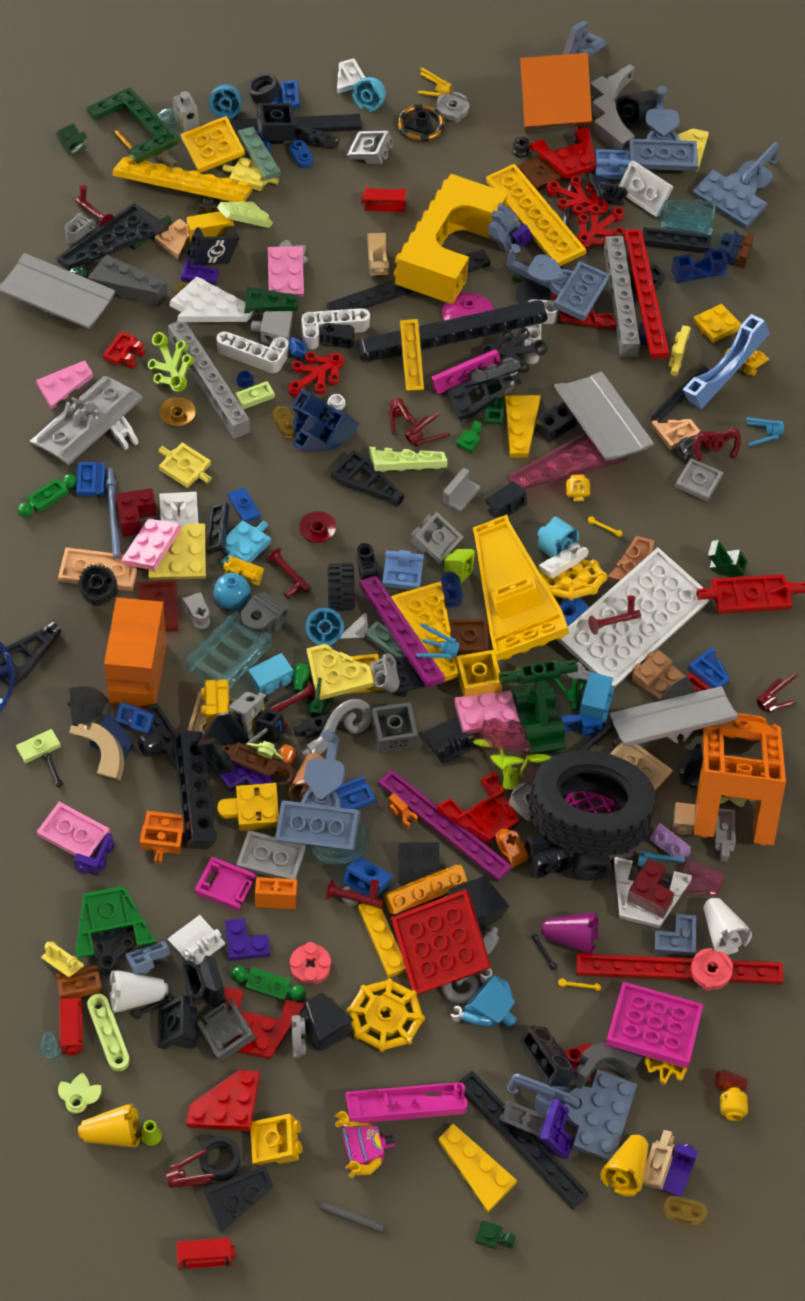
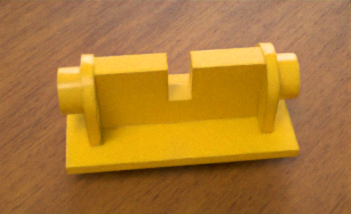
[223,556,265,586]

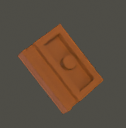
[56,965,103,999]

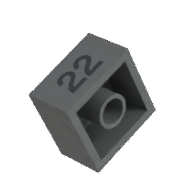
[372,702,418,753]

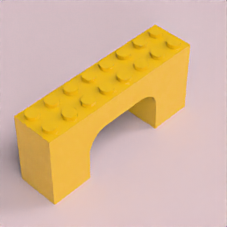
[394,174,508,304]

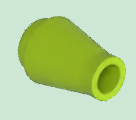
[140,1120,162,1146]

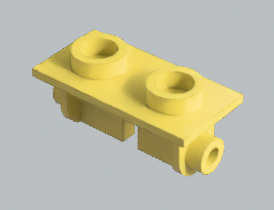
[41,942,84,977]

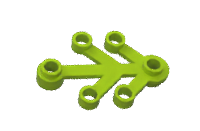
[148,332,194,392]

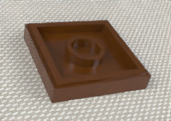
[449,619,489,655]

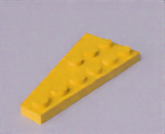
[390,581,459,681]

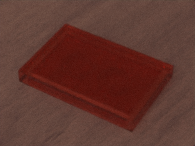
[138,580,178,632]

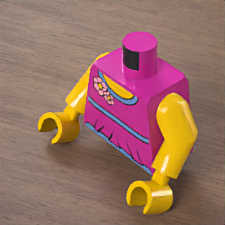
[334,1111,395,1178]

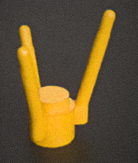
[417,68,452,97]

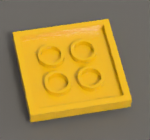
[180,116,246,173]

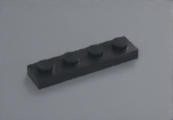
[643,227,711,253]

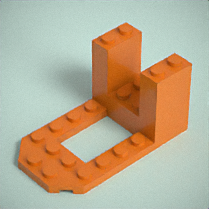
[694,713,786,846]

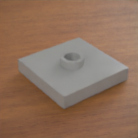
[675,458,724,502]

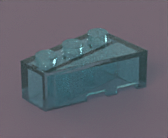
[660,198,717,235]

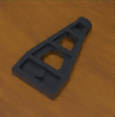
[447,370,522,421]
[331,450,405,507]
[0,621,62,689]

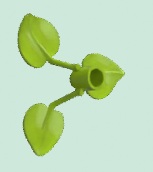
[473,738,552,790]

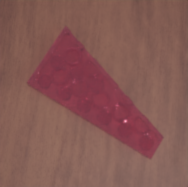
[507,432,628,489]

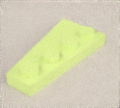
[217,202,273,228]
[369,447,448,472]

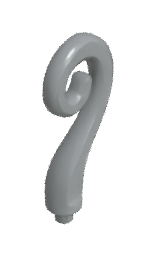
[301,699,372,759]
[441,926,499,1004]

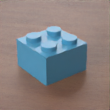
[579,672,615,723]

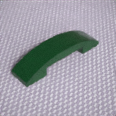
[485,373,507,425]

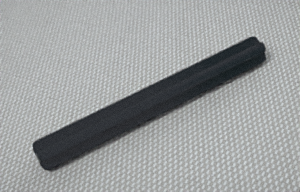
[650,365,709,423]

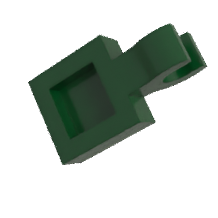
[475,1220,516,1250]

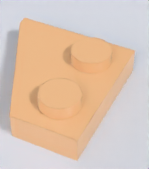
[155,219,188,259]
[651,419,700,450]

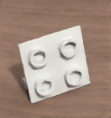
[168,915,226,965]

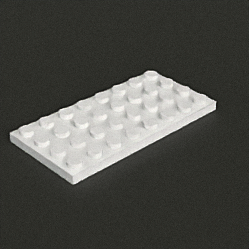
[556,548,712,687]

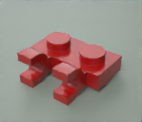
[103,331,146,370]

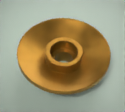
[159,397,195,427]

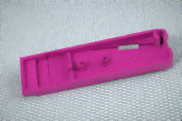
[345,1083,467,1123]

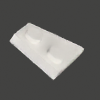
[337,58,365,93]

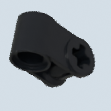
[320,323,355,348]
[356,543,380,580]

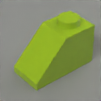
[444,549,475,584]

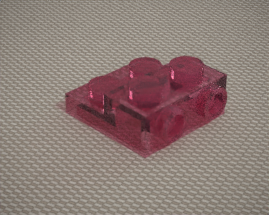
[481,718,530,751]

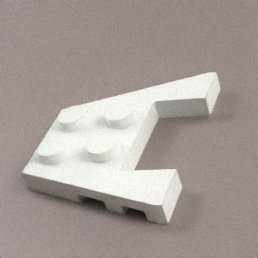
[614,857,692,928]

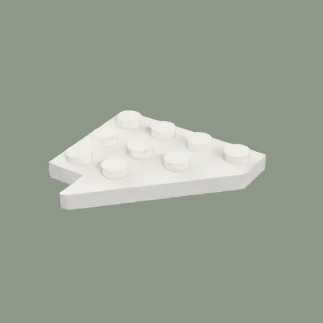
[169,277,256,322]

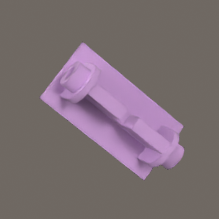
[649,823,691,863]

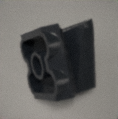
[523,834,574,878]
[182,955,225,1008]
[299,993,354,1051]

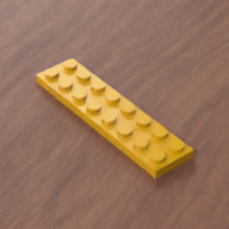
[112,157,253,202]
[486,164,586,267]

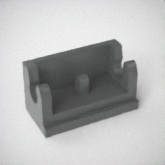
[500,1101,547,1137]

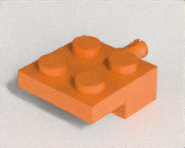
[140,811,184,864]

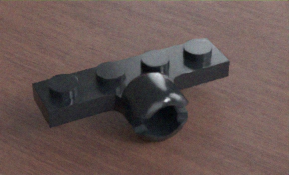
[137,703,177,771]

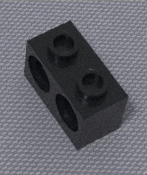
[535,402,577,443]

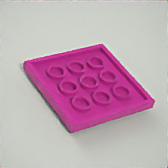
[605,982,703,1068]

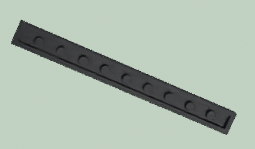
[327,249,491,311]

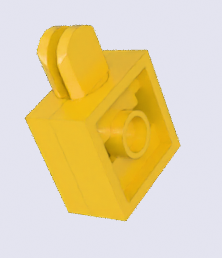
[217,783,279,831]

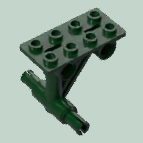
[498,660,578,755]

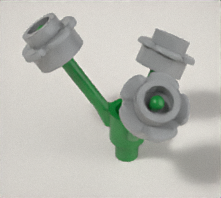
[549,662,590,710]

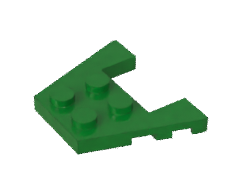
[75,886,156,959]

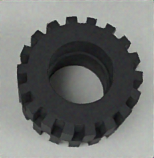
[327,563,355,611]

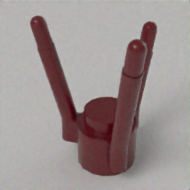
[388,398,417,434]
[405,413,450,446]
[756,673,798,713]
[166,1149,215,1189]

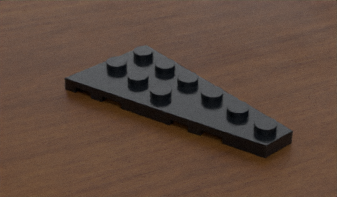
[57,203,169,270]

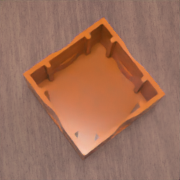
[520,53,592,130]
[104,597,167,708]

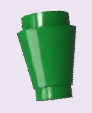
[293,663,312,693]

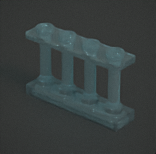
[186,611,272,688]

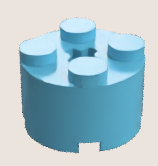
[537,516,579,558]

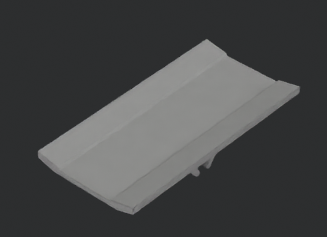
[0,253,115,329]
[554,371,654,460]
[29,376,143,465]
[610,686,739,746]

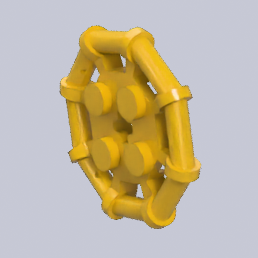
[541,559,607,601]
[346,978,425,1052]

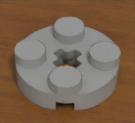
[436,92,469,123]
[509,783,532,821]
[291,1015,306,1058]

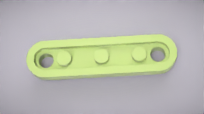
[87,994,130,1072]

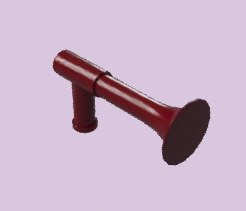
[75,185,114,227]
[266,548,311,599]
[588,595,641,635]
[267,681,316,729]
[326,879,384,909]

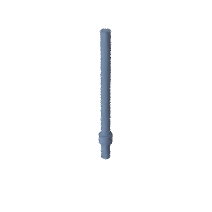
[105,468,121,559]

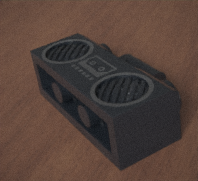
[519,1026,577,1087]

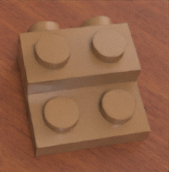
[631,650,685,701]

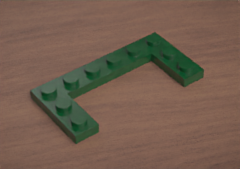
[87,87,181,164]

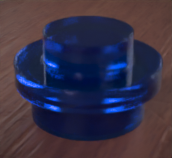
[236,370,254,388]

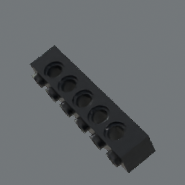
[173,730,217,849]

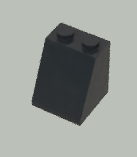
[446,876,509,931]

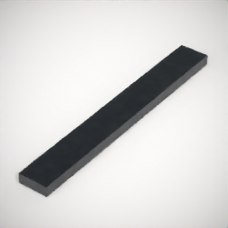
[229,114,362,135]
[458,1070,589,1210]

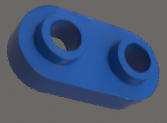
[290,140,313,169]

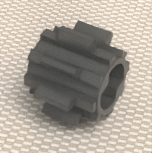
[676,437,695,460]

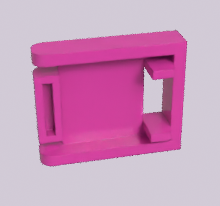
[195,857,256,911]

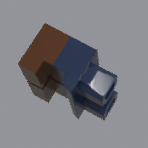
[717,230,754,269]

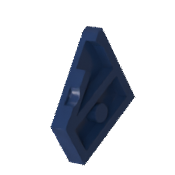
[89,712,134,760]

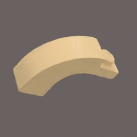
[367,233,389,276]
[69,723,124,781]

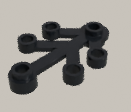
[481,328,548,375]
[91,926,134,974]

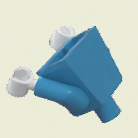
[450,969,517,1027]

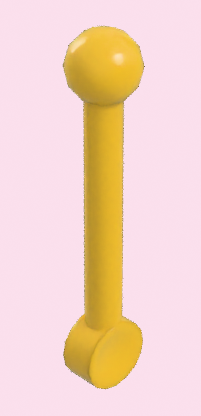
[588,516,623,537]
[558,978,601,992]

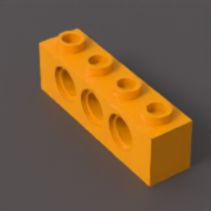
[382,865,468,914]

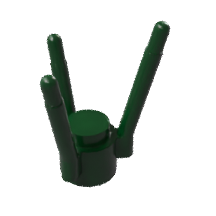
[307,677,334,718]

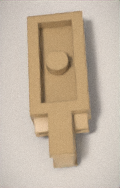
[643,1130,675,1190]

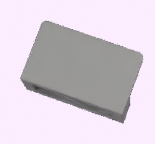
[442,468,480,512]

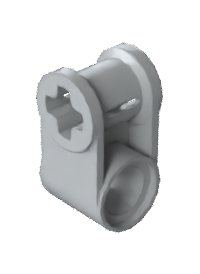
[65,213,96,245]
[182,592,210,630]
[370,653,400,693]

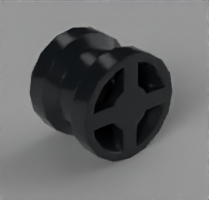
[512,136,530,158]

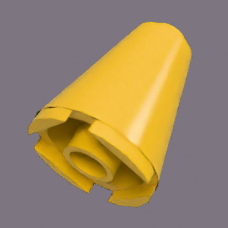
[78,1103,140,1148]
[600,1135,649,1196]

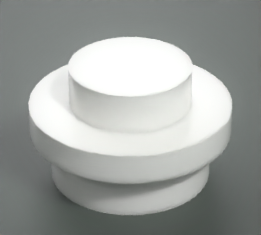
[327,394,345,410]

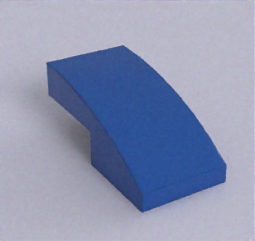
[116,702,154,733]
[561,715,603,736]

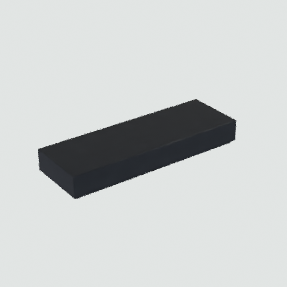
[206,502,230,555]

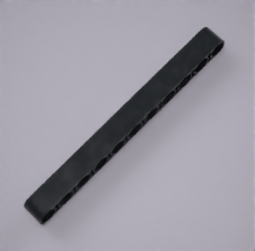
[357,300,548,362]

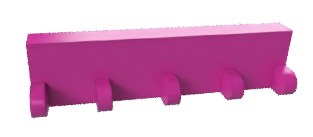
[432,349,501,394]

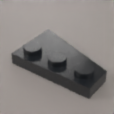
[204,1166,273,1233]

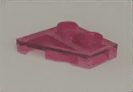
[682,859,726,894]

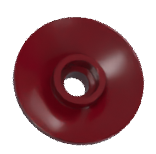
[299,511,336,543]

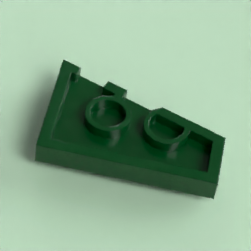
[244,287,299,313]

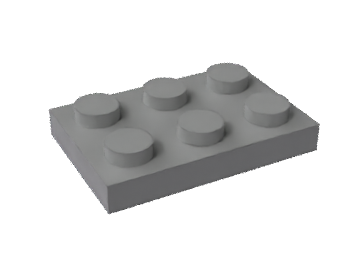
[236,830,306,879]

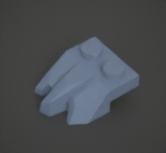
[488,202,520,252]

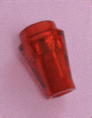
[715,1069,748,1090]

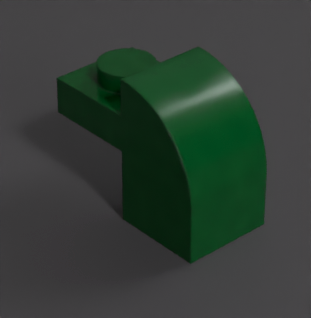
[56,123,87,155]
[708,540,748,577]

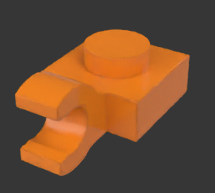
[388,793,418,829]

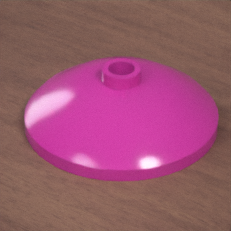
[442,292,494,321]

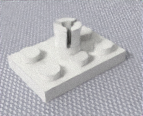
[619,161,673,217]
[160,492,198,528]

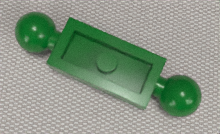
[17,474,77,517]
[231,966,306,1002]

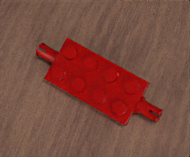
[696,574,805,614]

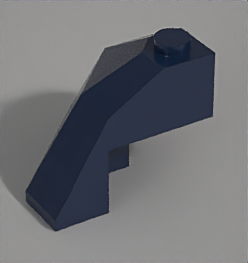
[293,389,360,452]

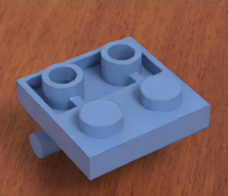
[595,149,631,180]
[382,550,424,590]

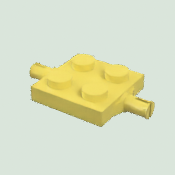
[222,157,279,191]
[669,325,691,376]
[158,442,212,488]

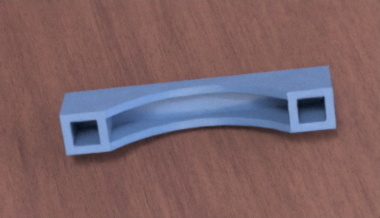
[683,314,770,409]

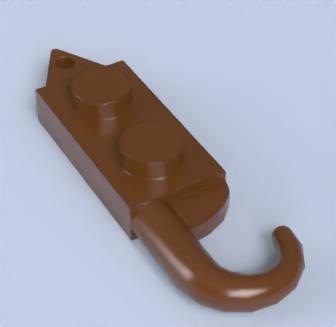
[222,742,296,786]

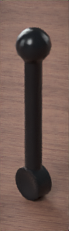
[44,753,63,788]
[532,933,557,970]
[133,995,174,1019]

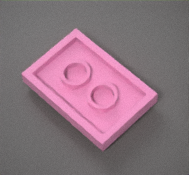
[268,246,304,297]
[122,518,181,570]
[454,691,520,734]
[37,802,110,858]

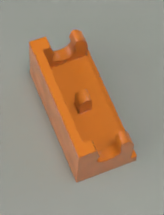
[255,877,297,909]

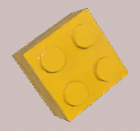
[456,650,503,696]

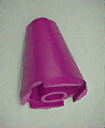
[541,913,599,954]

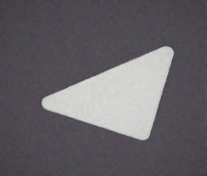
[341,613,368,638]

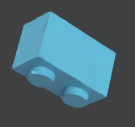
[248,653,293,694]

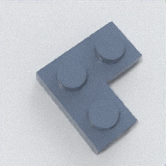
[654,914,696,956]
[125,941,170,975]

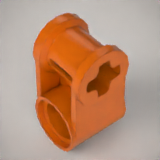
[495,829,529,869]

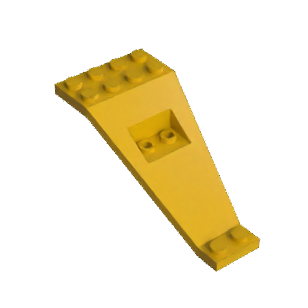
[473,515,570,661]

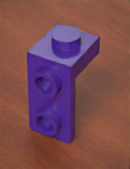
[511,221,533,248]
[74,833,115,876]
[662,1143,698,1198]

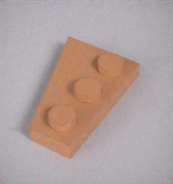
[607,536,655,583]

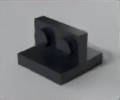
[158,995,197,1050]

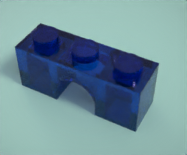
[671,248,728,283]

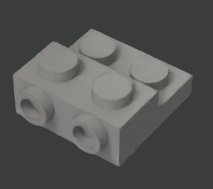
[347,131,393,164]
[410,512,463,564]

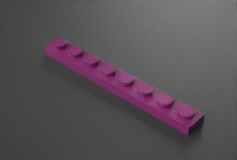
[359,576,445,688]
[378,769,511,882]

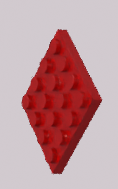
[391,889,491,996]

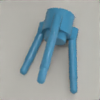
[746,417,784,447]
[417,623,459,660]
[638,851,685,884]

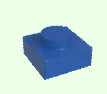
[288,337,308,360]

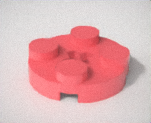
[290,942,331,984]
[690,948,733,991]

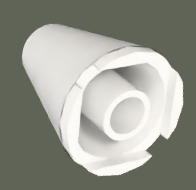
[703,898,752,955]
[110,970,168,1012]

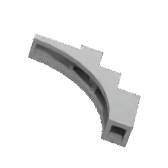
[590,64,634,150]

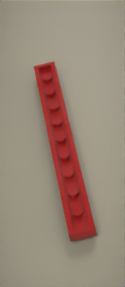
[624,229,669,359]
[576,954,783,985]

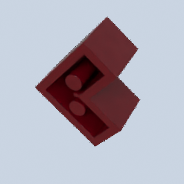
[116,488,157,537]
[627,858,675,919]

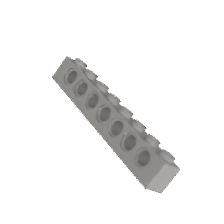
[604,236,640,358]
[168,322,250,439]

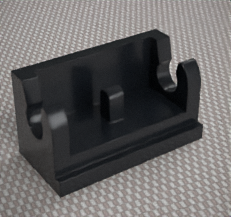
[485,481,527,519]

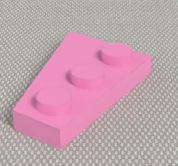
[36,360,93,409]

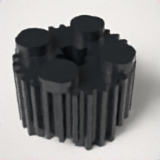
[78,564,118,607]

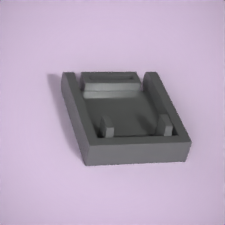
[197,998,256,1062]

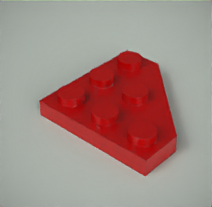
[186,1070,261,1131]

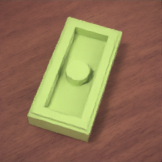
[235,381,275,410]
[16,729,61,764]

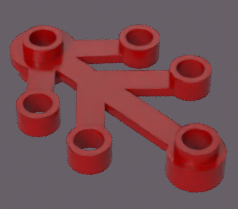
[546,176,609,216]
[576,204,625,249]
[288,352,345,397]

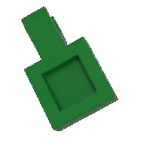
[456,420,482,454]

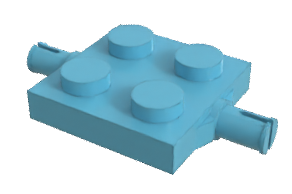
[221,520,271,565]

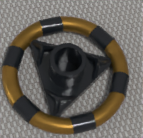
[397,104,445,142]

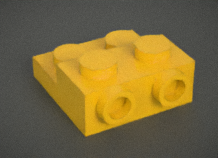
[251,1114,302,1166]

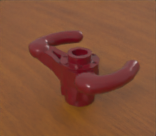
[693,428,741,462]

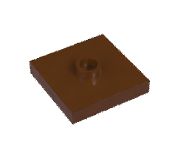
[518,157,564,191]

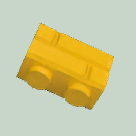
[201,680,229,724]

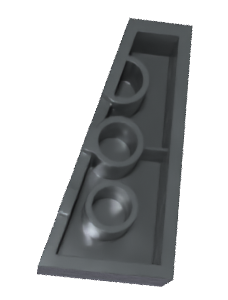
[88,255,167,307]

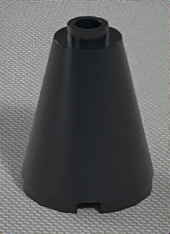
[616,90,658,127]

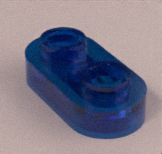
[441,572,463,607]

